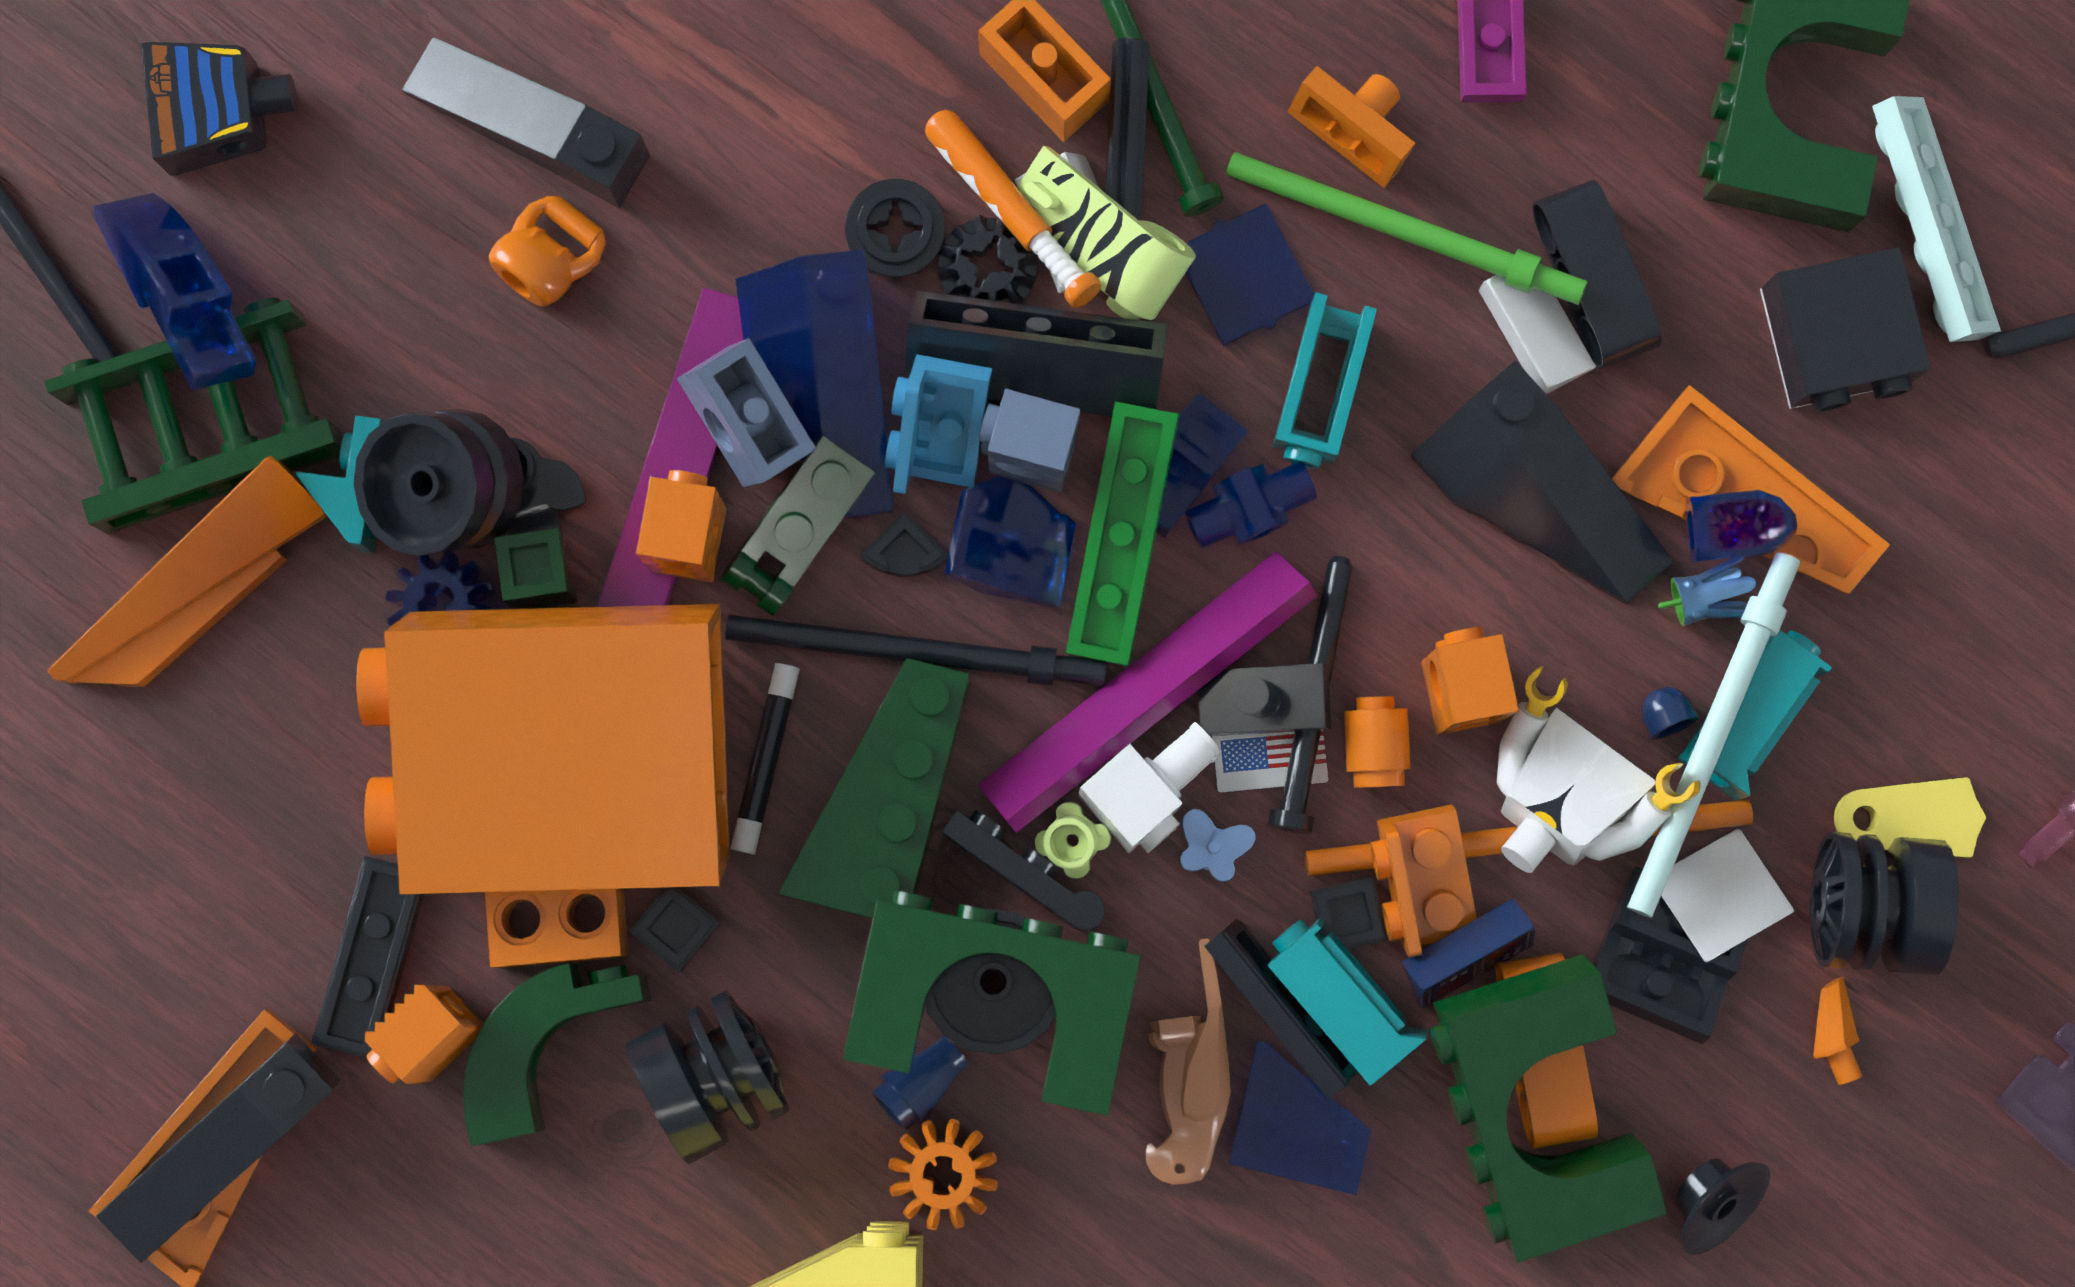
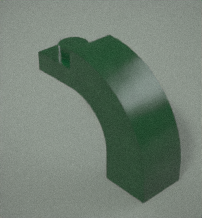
[463,963,651,1147]

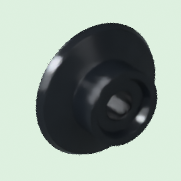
[1675,1158,1770,1255]

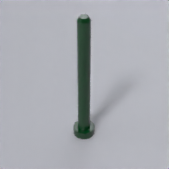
[1100,0,1224,217]

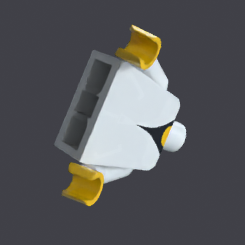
[1497,666,1701,873]

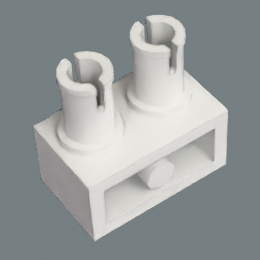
[1078,722,1222,854]

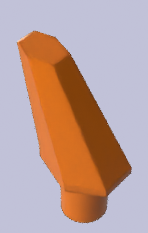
[1813,977,1863,1085]

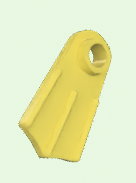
[1834,777,1986,858]

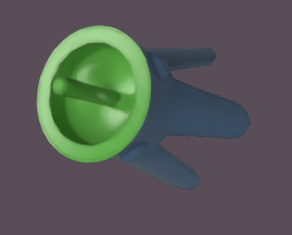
[1658,553,1756,627]

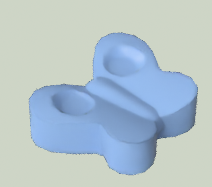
[1180,809,1256,882]

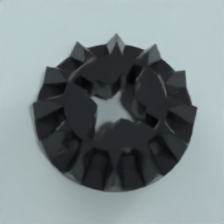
[845,179,946,280]
[938,215,1037,304]

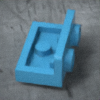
[885,354,992,494]

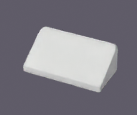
[1478,275,1596,394]

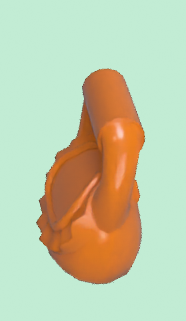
[489,195,606,307]

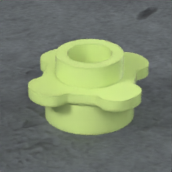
[1035,802,1111,878]

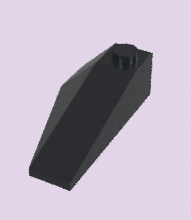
[1410,360,1674,604]

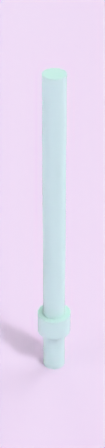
[1627,552,1801,918]

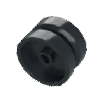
[353,409,524,556]
[926,909,1056,1055]

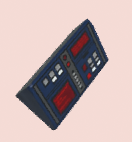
[1401,899,1536,1008]

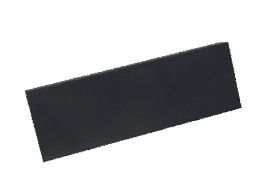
[311,856,424,1058]
[1204,919,1357,1100]

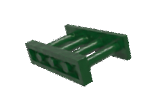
[44,298,343,534]

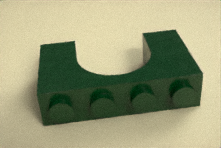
[1699,0,1910,232]
[843,891,1141,1116]
[1430,954,1667,1263]

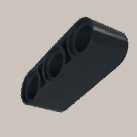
[1532,179,1662,369]

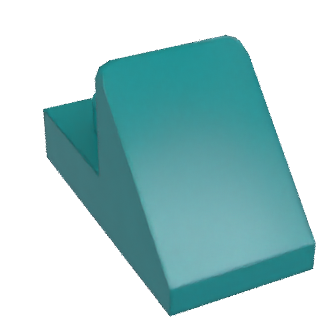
[296,416,384,554]

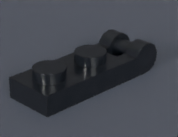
[942,809,1105,931]

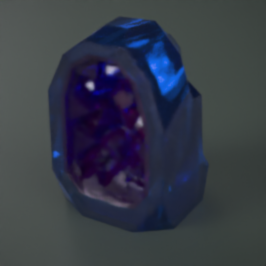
[1686,490,1798,562]

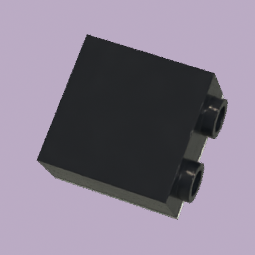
[1760,247,1931,413]

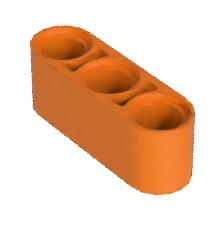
[1495,952,1598,1150]

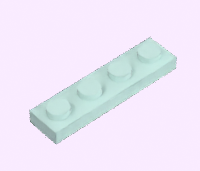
[1872,96,2001,342]

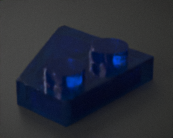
[1228,1041,1371,1195]

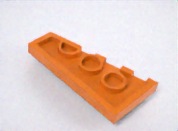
[1612,385,1890,594]
[89,1007,317,1287]

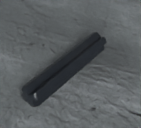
[1106,37,1149,220]

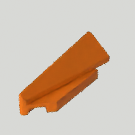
[47,456,327,687]

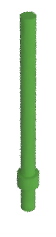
[1226,152,1588,305]

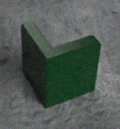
[494,528,578,609]

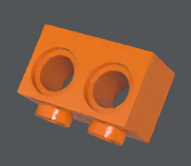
[485,888,629,969]

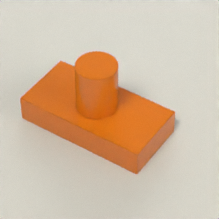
[1287,66,1416,188]

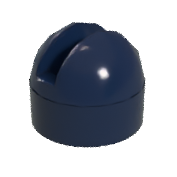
[1641,687,1699,740]

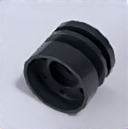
[1809,832,1959,975]
[626,990,789,1165]

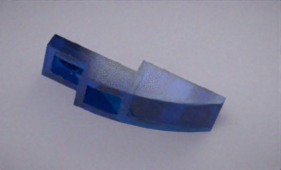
[92,193,256,391]

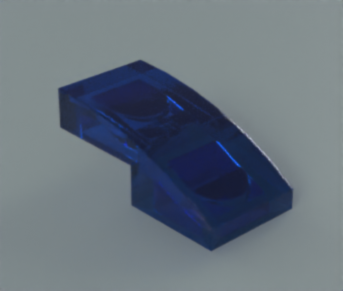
[1157,393,1248,538]

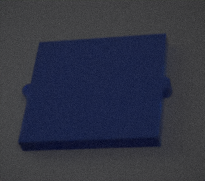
[1186,203,1314,346]

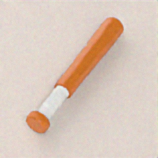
[925,109,1101,308]

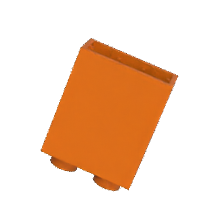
[356,604,731,894]

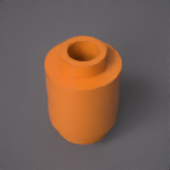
[1344,696,1411,788]

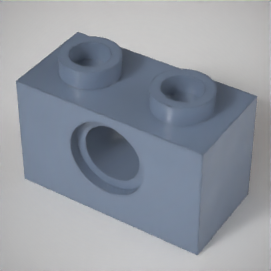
[677,338,816,487]
[979,389,1080,493]

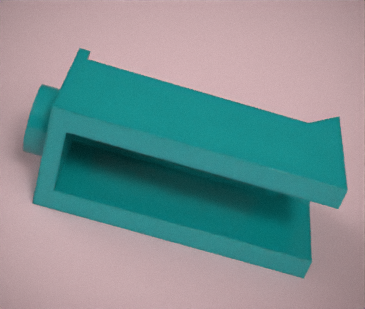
[1272,292,1377,469]
[1677,630,1832,801]
[1268,918,1429,1086]

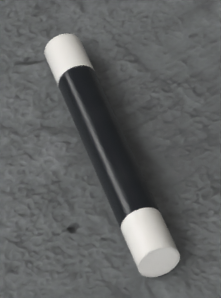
[730,663,800,855]

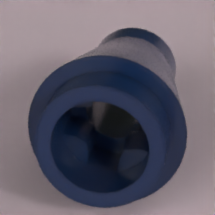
[871,1036,969,1131]

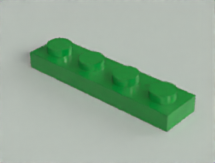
[1066,401,1180,666]

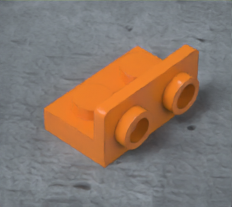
[1370,804,1477,958]

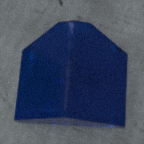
[945,475,1076,607]

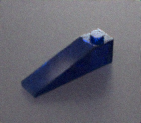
[735,249,894,518]

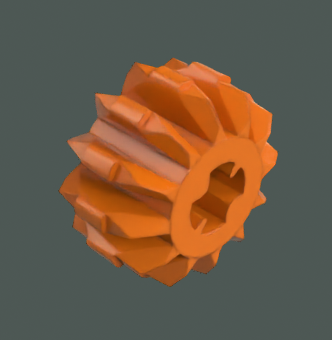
[888,1118,998,1230]

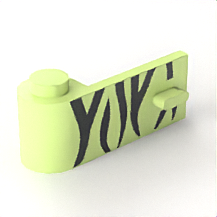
[1017,146,1196,320]

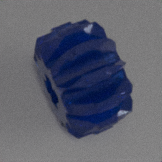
[386,551,495,627]

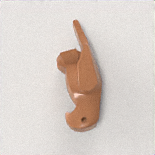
[1145,938,1231,1185]

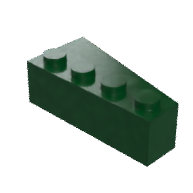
[778,658,971,920]

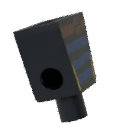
[141,42,298,176]

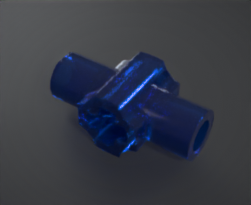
[1184,461,1317,549]

